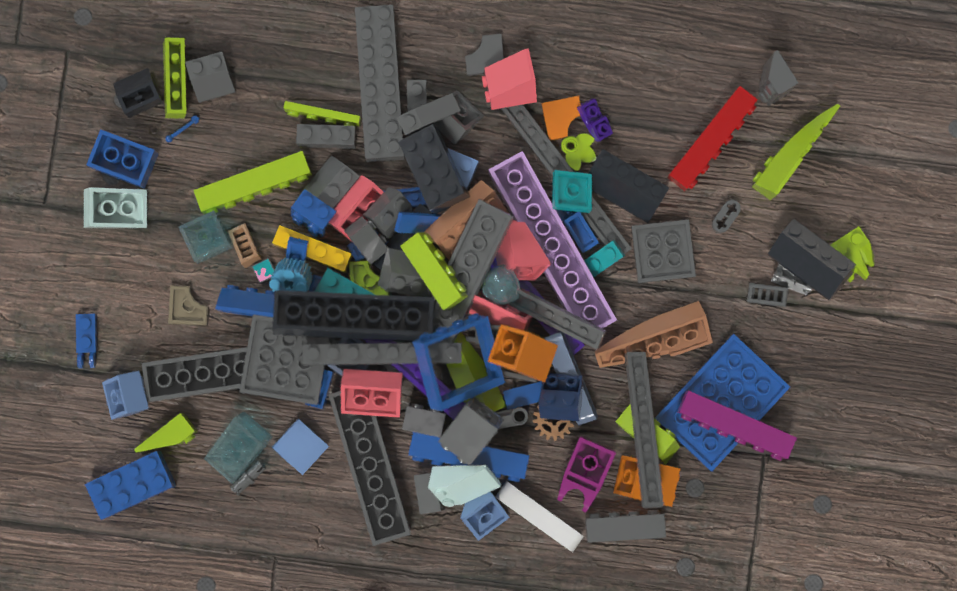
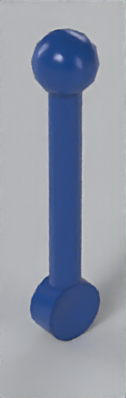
[165,116,199,143]

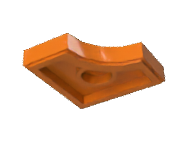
[541,96,581,141]

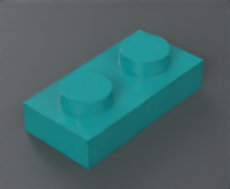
[584,240,625,278]

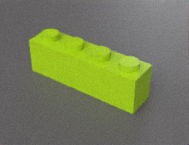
[163,38,186,118]
[400,232,468,310]

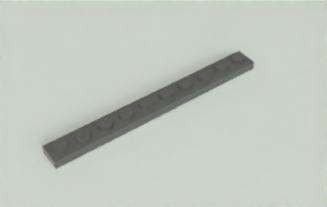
[501,105,632,254]

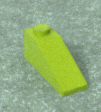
[134,413,198,453]

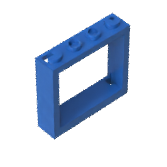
[413,313,505,411]

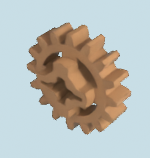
[532,406,574,441]

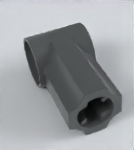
[496,407,529,429]

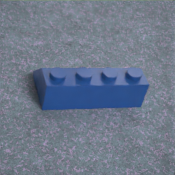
[215,285,275,318]

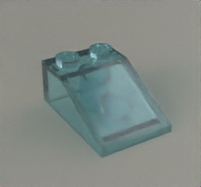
[204,412,273,484]

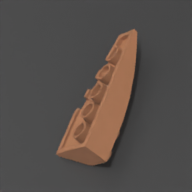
[594,301,713,368]

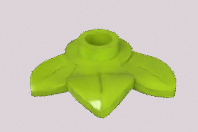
[561,134,596,171]

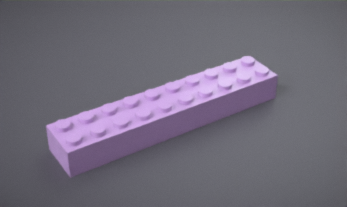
[488,151,617,328]

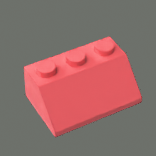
[329,175,384,242]
[469,290,533,331]
[341,369,403,418]

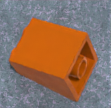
[488,324,558,382]
[613,455,680,507]

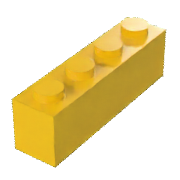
[272,225,353,274]

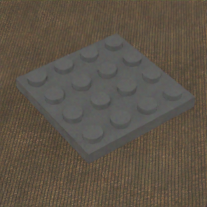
[240,315,330,405]

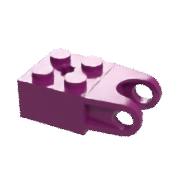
[557,436,616,513]

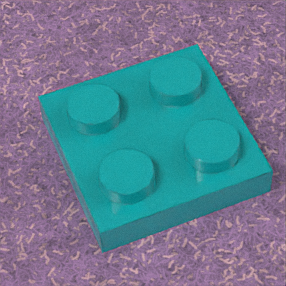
[552,170,592,213]

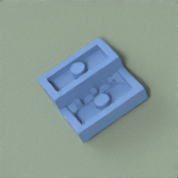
[272,418,329,475]

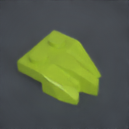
[830,226,874,283]

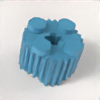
[269,257,313,292]

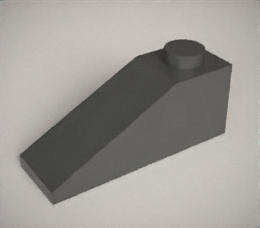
[397,93,461,135]

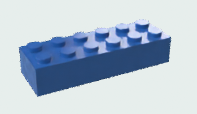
[408,432,529,482]

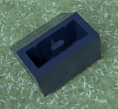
[538,373,583,421]

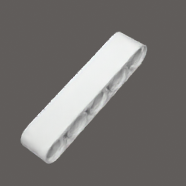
[495,481,584,552]

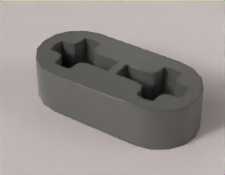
[711,200,741,233]

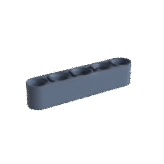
[544,332,598,426]

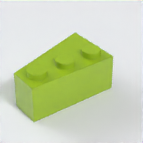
[616,405,680,465]

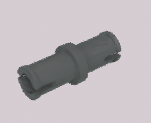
[230,460,267,496]

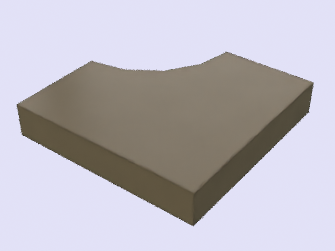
[168,285,209,326]

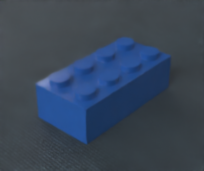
[85,451,176,520]

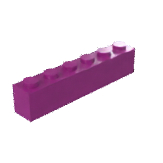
[677,391,797,461]

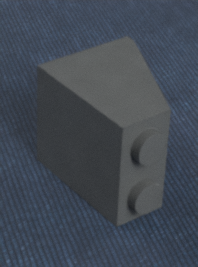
[438,397,504,466]

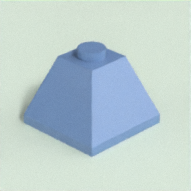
[460,491,510,541]

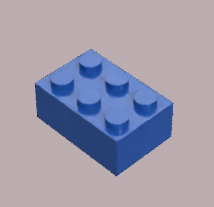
[86,129,159,189]

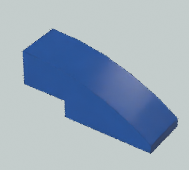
[551,201,599,253]

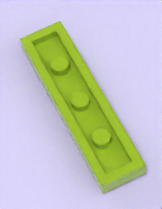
[283,101,361,127]

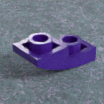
[577,99,613,142]

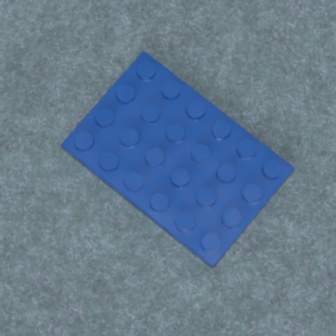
[655,334,790,472]

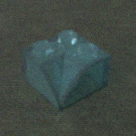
[179,211,233,264]

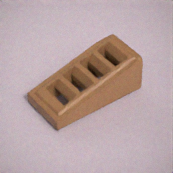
[228,223,262,268]

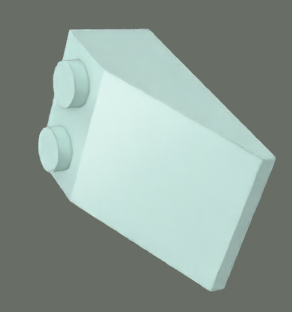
[84,188,147,228]
[428,465,501,507]

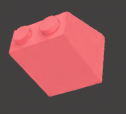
[482,48,537,110]
[496,220,551,281]

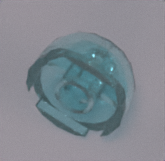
[482,265,520,305]

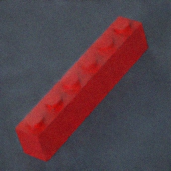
[667,86,758,191]

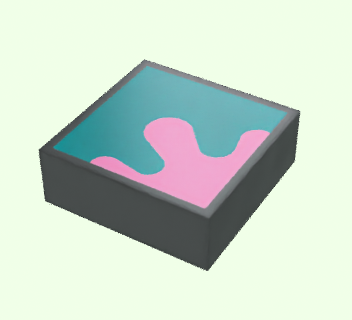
[251,258,275,284]

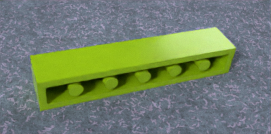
[193,151,312,215]

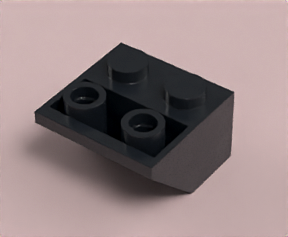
[113,68,164,118]

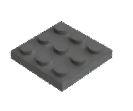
[631,220,696,283]

